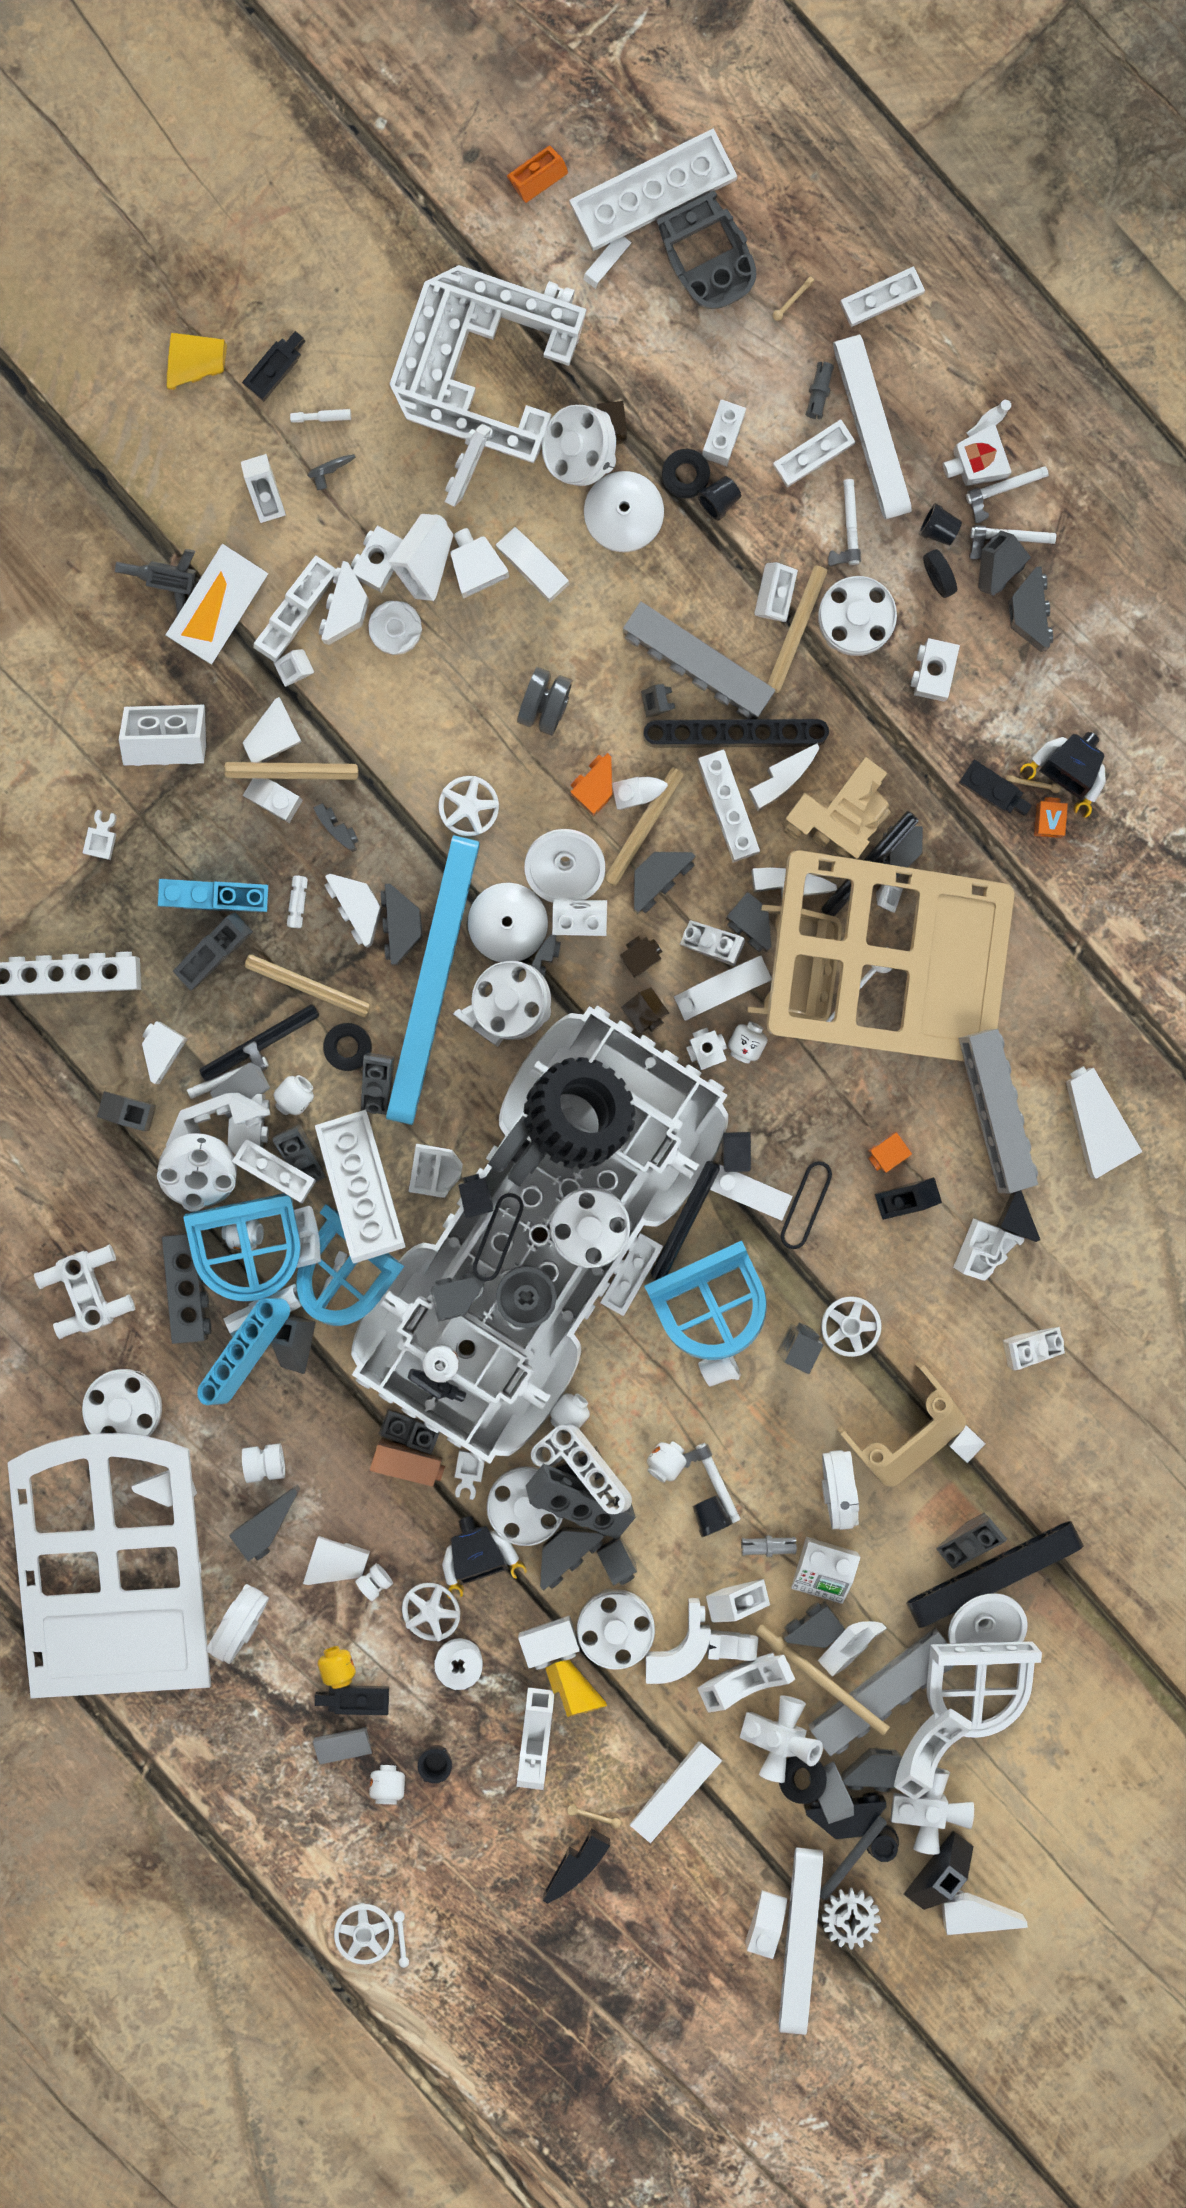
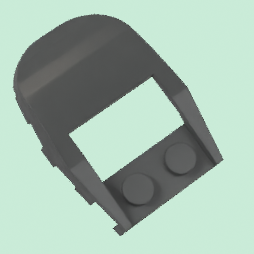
[657,191,756,309]

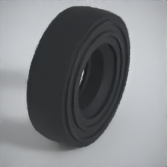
[662,449,710,499]
[923,549,958,598]
[323,1023,372,1071]
[779,1756,827,1804]

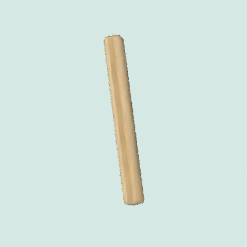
[768,565,827,693]
[224,762,358,780]
[605,767,683,886]
[245,955,370,1017]

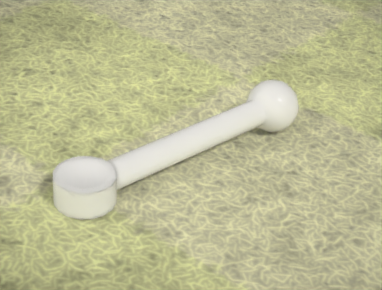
[394,1911,409,1968]

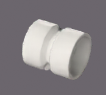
[242,1443,285,1483]

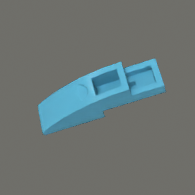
[157,879,268,912]

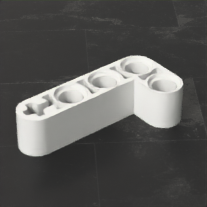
[531,1424,632,1514]

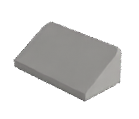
[210,1063,270,1118]
[313,1727,372,1765]
[809,1762,854,1824]

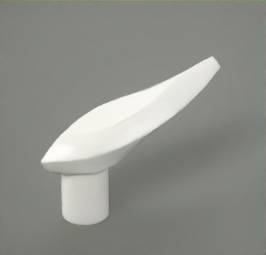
[966,400,1011,437]

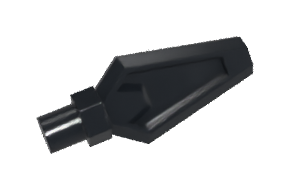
[408,1369,466,1402]

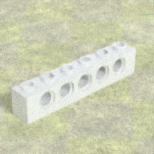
[0,952,141,996]

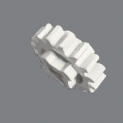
[822,1888,881,1949]

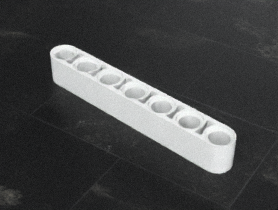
[833,334,912,520]
[779,1847,823,2035]

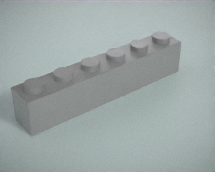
[623,601,775,719]
[958,1029,1038,1194]
[809,1627,955,1756]

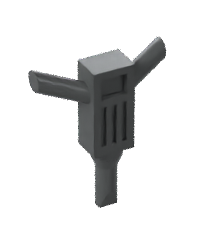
[115,549,196,616]

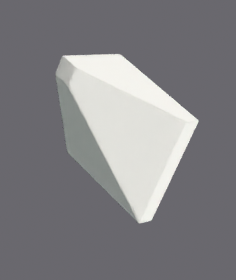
[948,1425,986,1463]

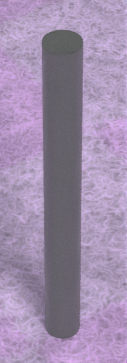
[820,1816,887,1900]

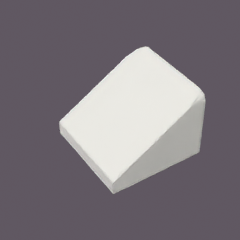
[273,649,314,687]

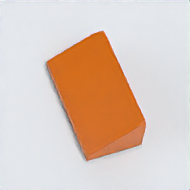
[507,145,568,203]

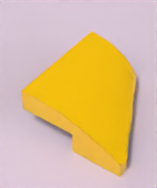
[167,333,227,390]
[545,1660,607,1717]

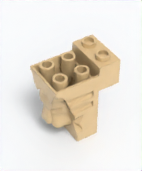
[782,757,891,859]

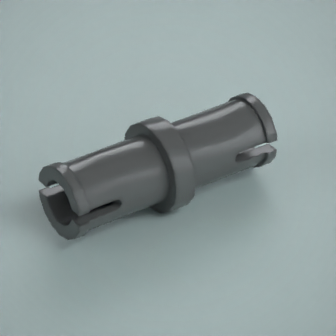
[805,362,834,419]

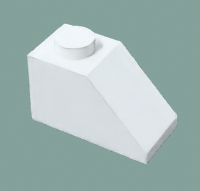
[241,454,286,523]
[243,778,303,823]
[142,1021,187,1084]
[132,1470,197,1507]
[706,1579,770,1622]
[745,1890,787,1959]

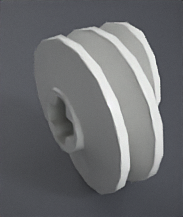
[435,1638,483,1690]

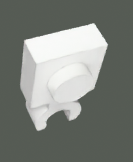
[83,810,117,860]
[455,1450,485,1500]

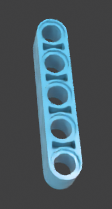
[197,1298,290,1405]

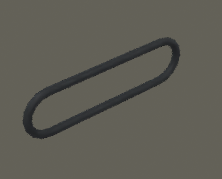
[780,1161,832,1249]
[472,1193,524,1282]

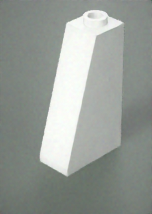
[1066,1066,1142,1179]

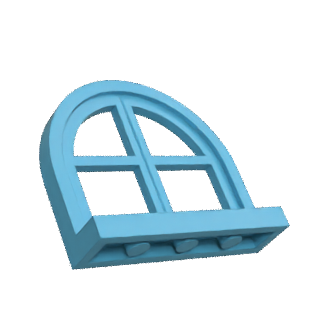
[183,1193,300,1301]
[296,1204,405,1326]
[644,1241,767,1360]

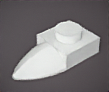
[612,777,668,810]

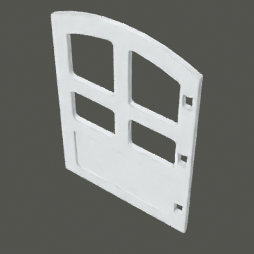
[8,1433,211,1698]

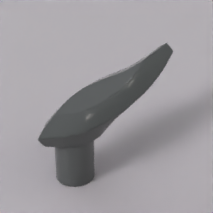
[307,454,356,491]

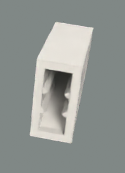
[388,514,453,601]

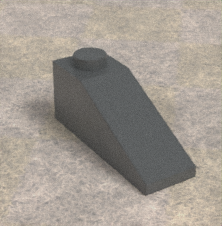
[229,1485,300,1562]

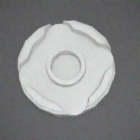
[369,601,422,655]

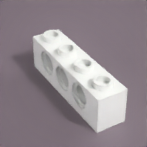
[697,749,760,863]

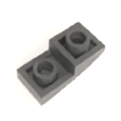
[313,803,359,852]
[532,934,561,978]
[379,1409,440,1455]

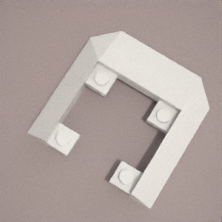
[390,265,587,463]

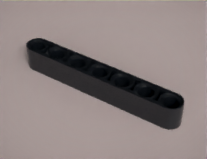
[643,719,829,748]
[906,1521,1084,1628]

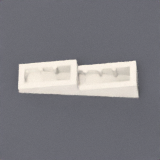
[630,1741,722,1843]

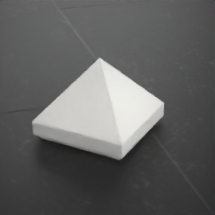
[876,885,903,913]

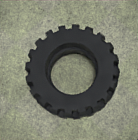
[523,1057,636,1169]

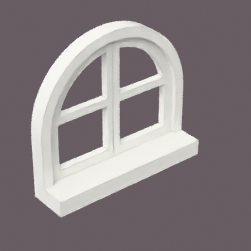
[927,1642,1042,1738]

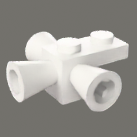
[740,1695,823,1783]
[890,1768,974,1855]

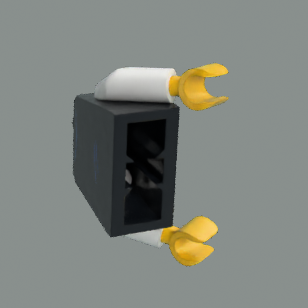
[1020,732,1106,818]
[442,1516,527,1599]

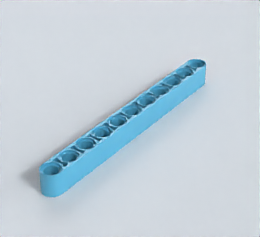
[386,835,480,1125]

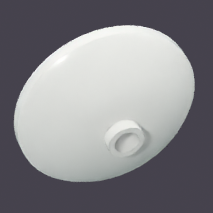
[584,471,664,552]
[525,829,605,903]
[468,883,548,962]
[948,1594,1027,1665]

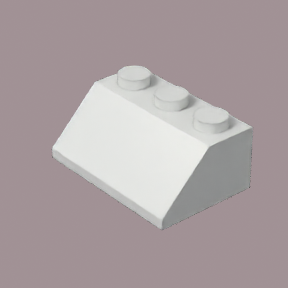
[119,705,206,766]

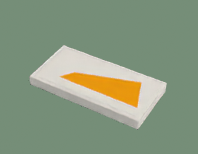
[165,544,268,665]

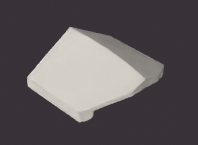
[409,1144,463,1198]

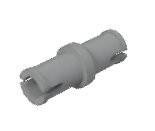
[741,1535,797,1557]

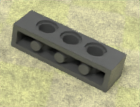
[162,1233,211,1344]
[777,1322,824,1374]
[525,1463,636,1540]

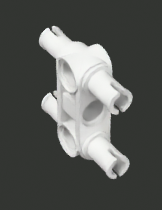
[34,1244,135,1339]

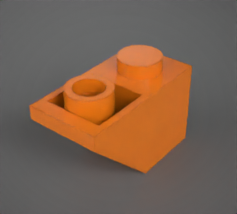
[570,753,612,817]

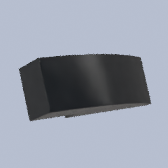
[543,1828,610,1904]

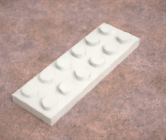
[569,128,737,251]
[315,1110,406,1264]

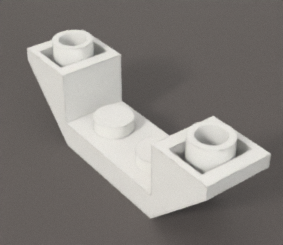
[166,1093,271,1146]

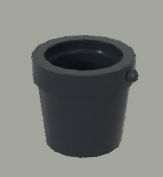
[697,476,742,521]
[919,503,962,546]
[692,1496,733,1537]
[417,1745,452,1783]
[867,1824,899,1862]

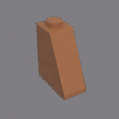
[370,1438,445,1487]

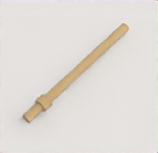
[755,1625,890,1736]

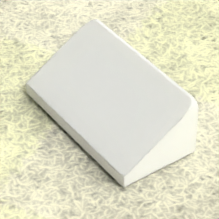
[755,562,798,622]

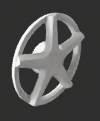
[439,776,499,836]
[821,1297,881,1357]
[402,1583,460,1642]
[334,1903,394,1965]

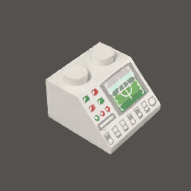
[791,1537,860,1604]

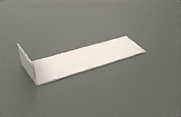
[583,236,632,289]

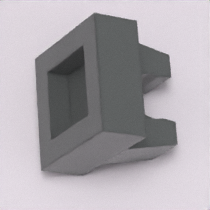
[641,684,675,717]

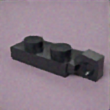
[242,331,306,402]
[958,759,1032,816]
[314,1685,389,1716]

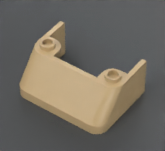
[747,905,842,1022]
[837,1361,966,1487]

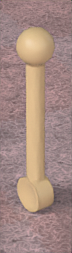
[772,276,815,321]
[1006,776,1061,793]
[567,1804,621,1829]

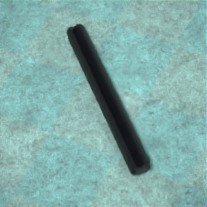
[821,811,919,917]
[199,1005,319,1081]
[651,1161,720,1280]

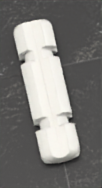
[287,875,308,928]

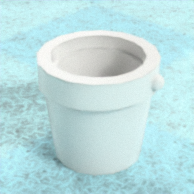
[698,1356,741,1387]

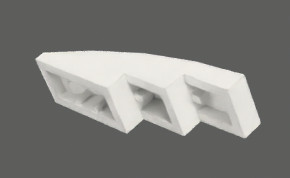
[253,555,336,663]

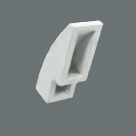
[495,527,569,603]
[748,744,819,811]
[751,868,837,897]

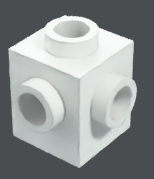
[686,1028,727,1070]

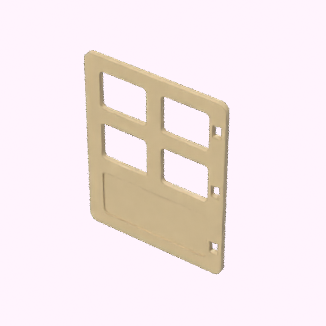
[766,850,1014,1062]

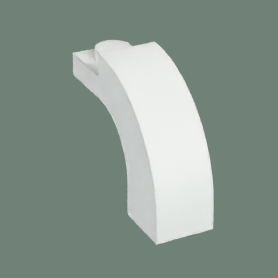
[674,956,772,1021]
[646,1598,711,1684]
[697,1653,795,1713]
[517,1688,554,1790]
[894,1708,972,1801]

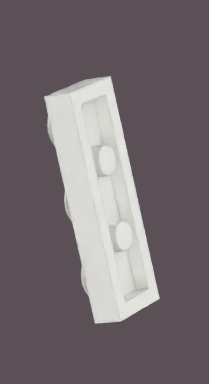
[840,266,925,327]
[773,420,855,488]
[445,424,492,507]
[232,1139,316,1204]
[600,1233,663,1316]

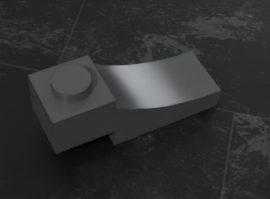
[173,912,253,991]

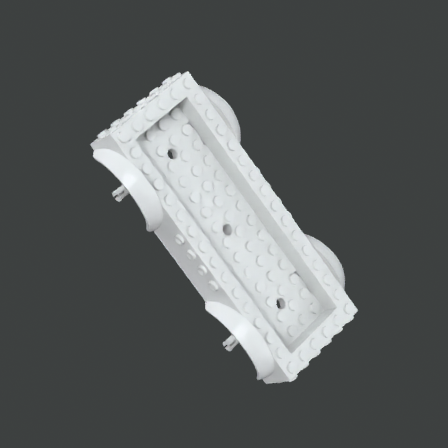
[351,1006,729,1464]

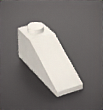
[710,1164,793,1221]
[942,1890,1028,1935]

